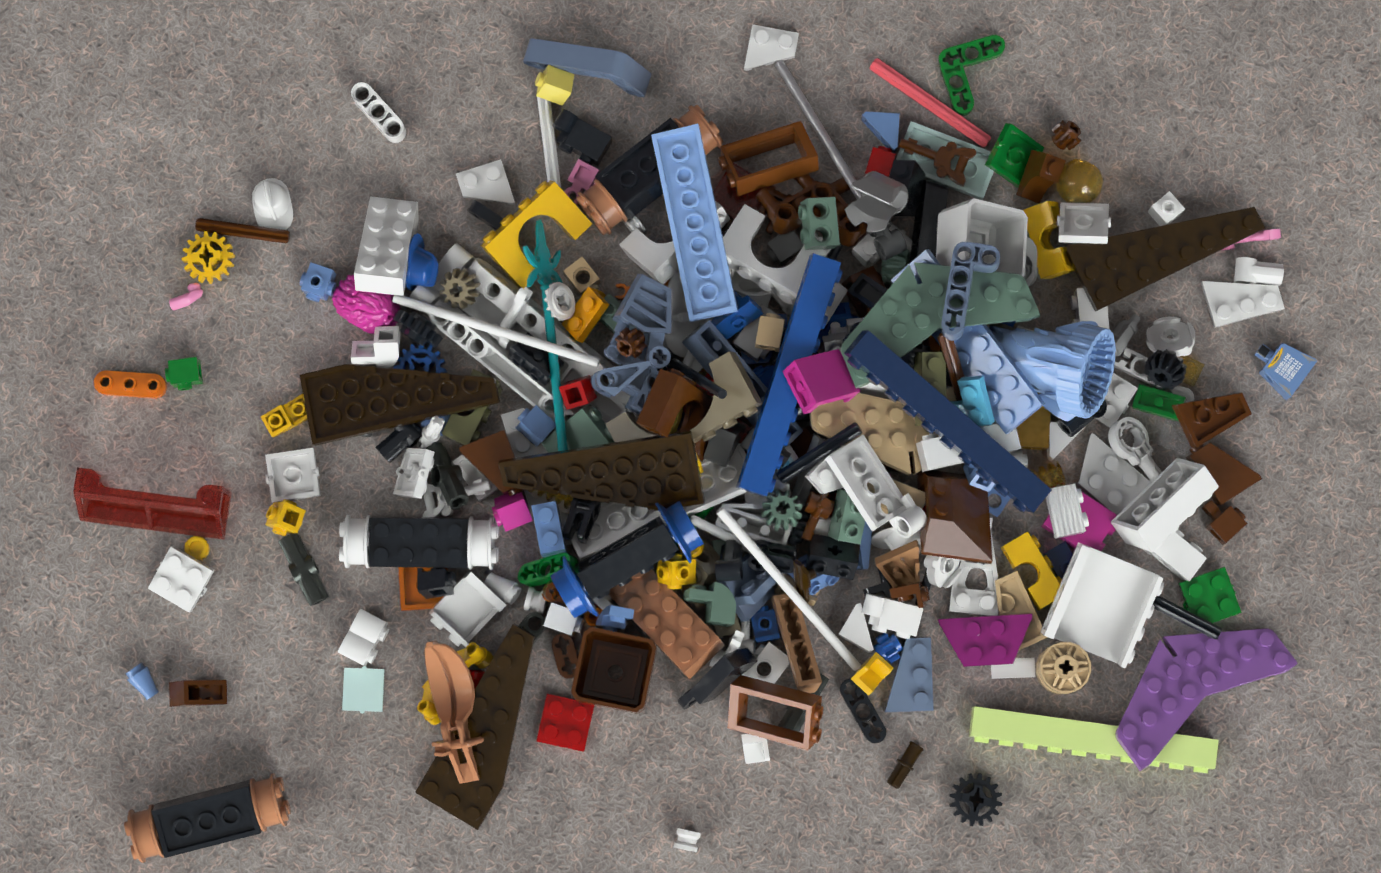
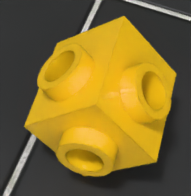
[265,499,306,536]
[656,553,696,589]

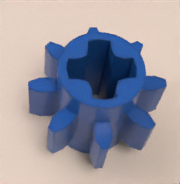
[873,633,903,664]

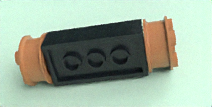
[576,105,723,235]
[124,773,291,863]

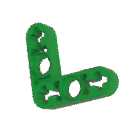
[938,35,1005,116]

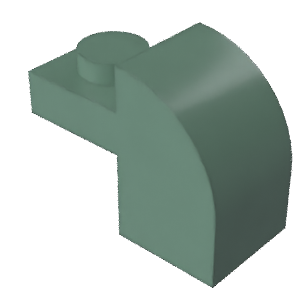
[683,582,736,627]

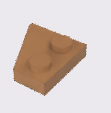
[875,540,920,587]

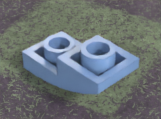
[596,605,634,632]

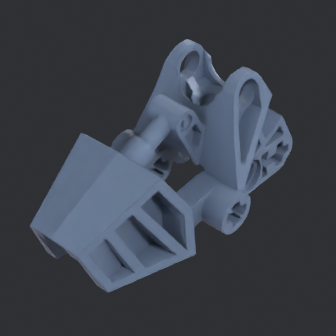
[591,274,671,416]

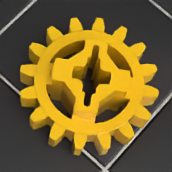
[182,231,235,284]

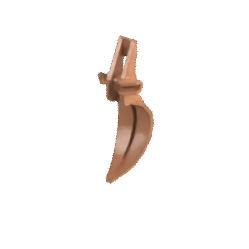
[424,641,484,784]

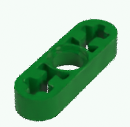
[518,552,578,587]

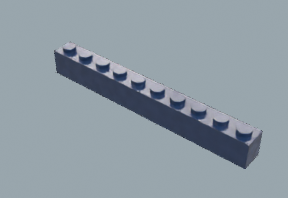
[844,330,1052,513]

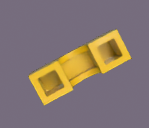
[1023,201,1074,279]
[1001,532,1062,610]

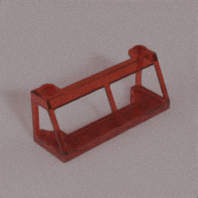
[73,467,232,540]

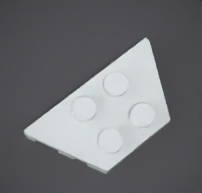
[1078,433,1151,515]

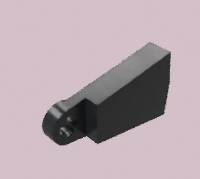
[677,648,757,709]

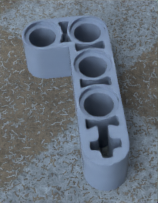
[941,242,1000,341]

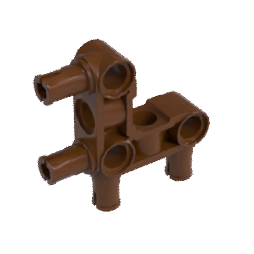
[756,174,868,247]

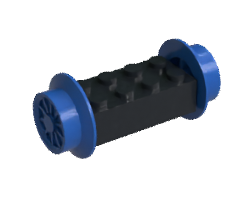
[550,501,704,618]

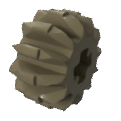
[439,268,481,309]

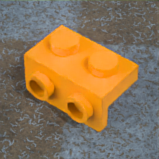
[561,286,610,343]

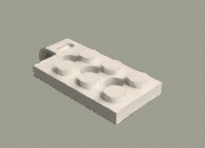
[825,435,927,538]

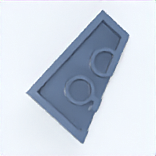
[884,637,934,712]

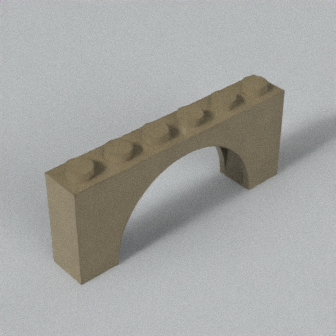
[605,351,763,447]

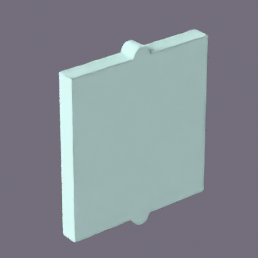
[342,666,385,714]

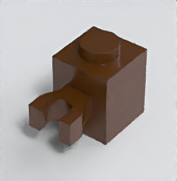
[1201,500,1248,545]

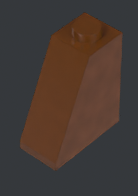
[459,430,523,496]
[1185,443,1262,506]

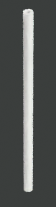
[392,295,600,367]
[716,507,861,671]

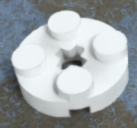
[1146,316,1195,357]
[924,555,964,588]

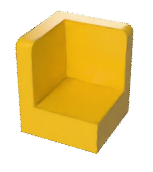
[851,652,893,695]

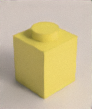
[535,65,574,106]

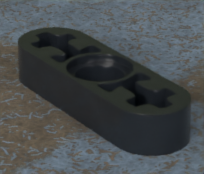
[840,678,886,743]

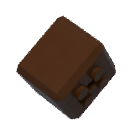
[571,627,657,714]

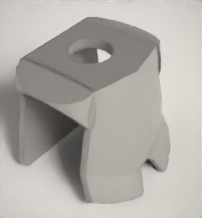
[845,171,908,232]

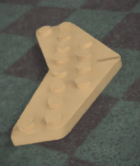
[809,387,995,475]

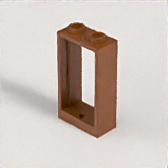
[718,121,819,196]
[727,675,824,750]

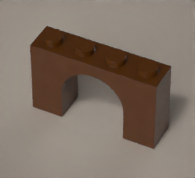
[636,369,713,462]

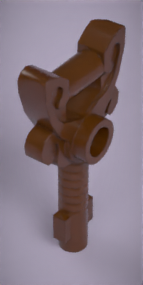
[899,138,977,187]

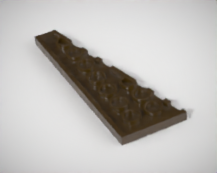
[1063,207,1265,312]

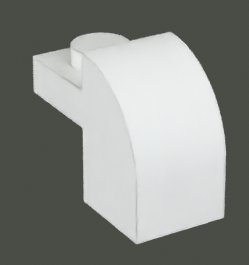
[351,326,400,369]

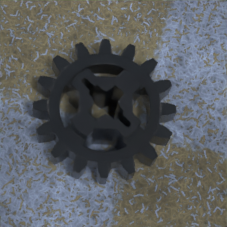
[393,309,443,348]
[949,773,1002,826]

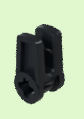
[562,498,601,544]
[748,540,797,573]

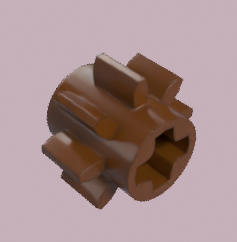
[1051,120,1081,150]
[615,327,647,358]

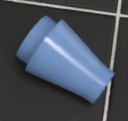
[125,663,159,700]

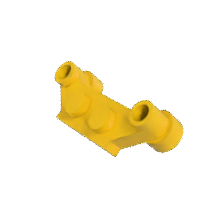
[417,642,493,725]

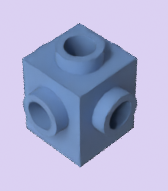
[300,262,337,302]

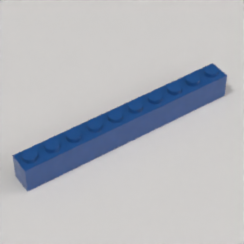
[736,253,843,496]

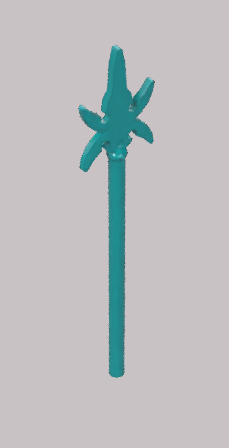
[523,219,568,451]

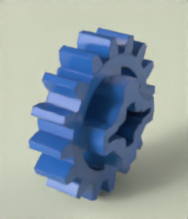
[394,344,447,374]

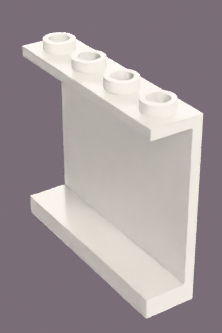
[1040,542,1164,668]

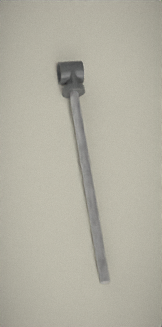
[775,60,907,261]

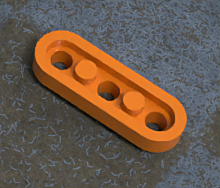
[94,370,167,399]

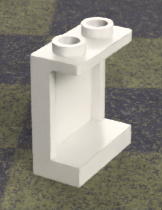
[429,570,506,647]

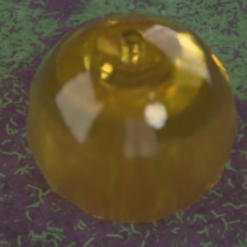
[1055,159,1103,203]

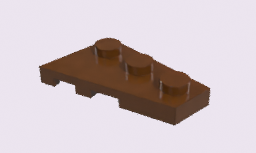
[1172,393,1252,448]

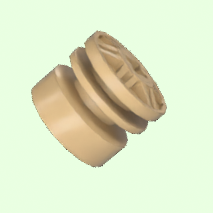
[1036,642,1091,695]

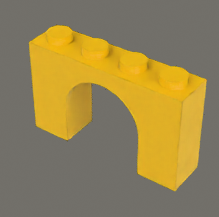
[480,180,592,289]

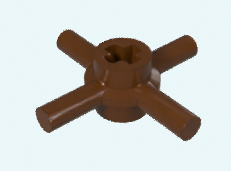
[801,491,835,541]

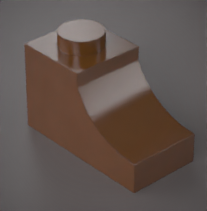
[1016,150,1066,204]
[169,680,227,707]

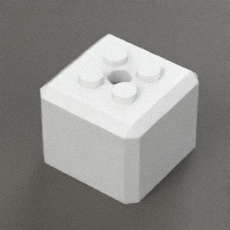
[936,198,1028,277]

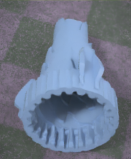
[989,321,1116,421]

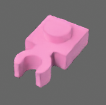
[564,159,601,205]

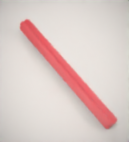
[869,58,991,148]

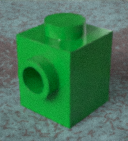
[165,357,203,391]

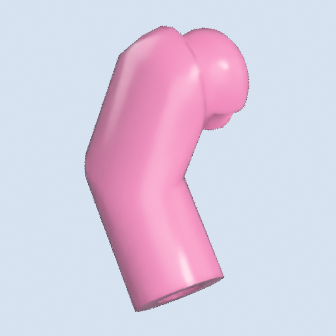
[169,282,203,310]

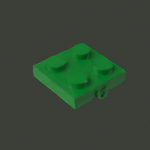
[985,123,1045,188]
[1178,567,1242,623]

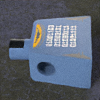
[1254,343,1317,400]

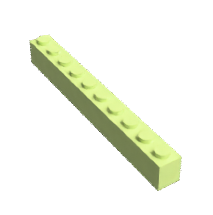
[969,706,1219,774]

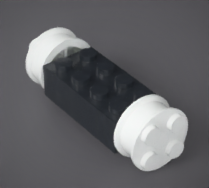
[339,515,499,570]

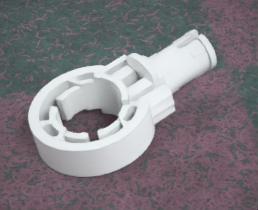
[1108,417,1162,482]

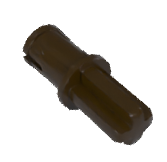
[887,741,924,789]

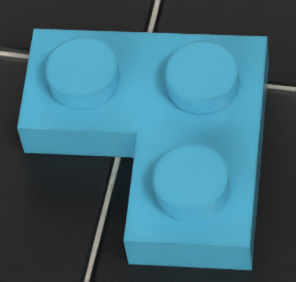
[950,376,995,426]

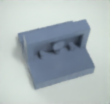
[719,553,776,622]

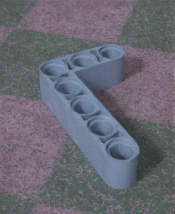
[523,39,652,97]

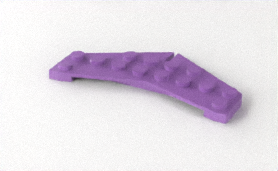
[1115,629,1298,771]

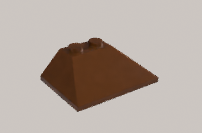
[917,470,993,564]

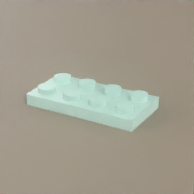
[896,121,994,200]

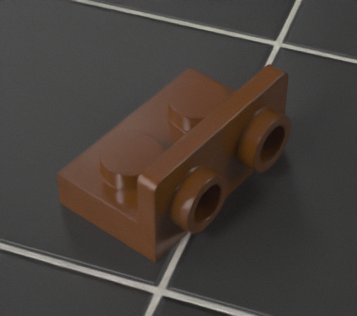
[889,581,930,608]

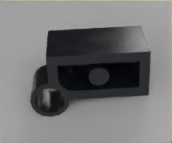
[552,109,612,166]

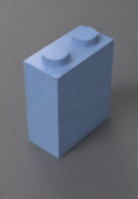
[531,501,567,558]

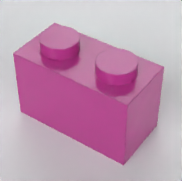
[491,492,533,532]

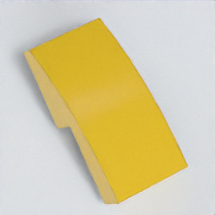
[261,394,308,438]

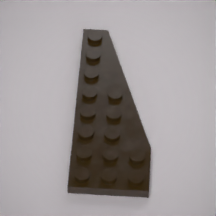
[300,364,501,446]
[498,431,705,511]
[415,623,535,830]

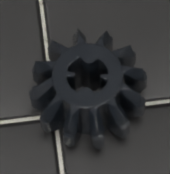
[1144,349,1187,390]

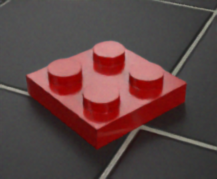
[536,694,595,752]

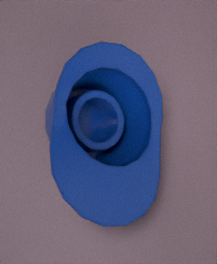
[406,233,439,291]

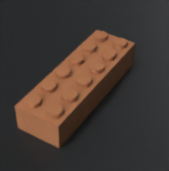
[608,569,725,680]

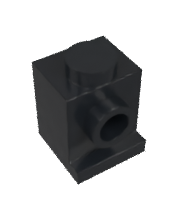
[417,568,456,599]

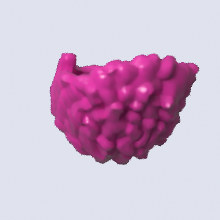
[332,275,401,334]

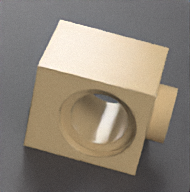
[563,257,600,296]
[755,313,784,352]

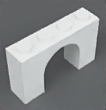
[619,201,730,285]
[723,204,828,305]

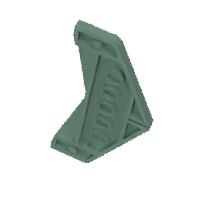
[841,262,1040,389]

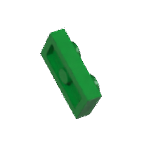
[1132,384,1187,422]

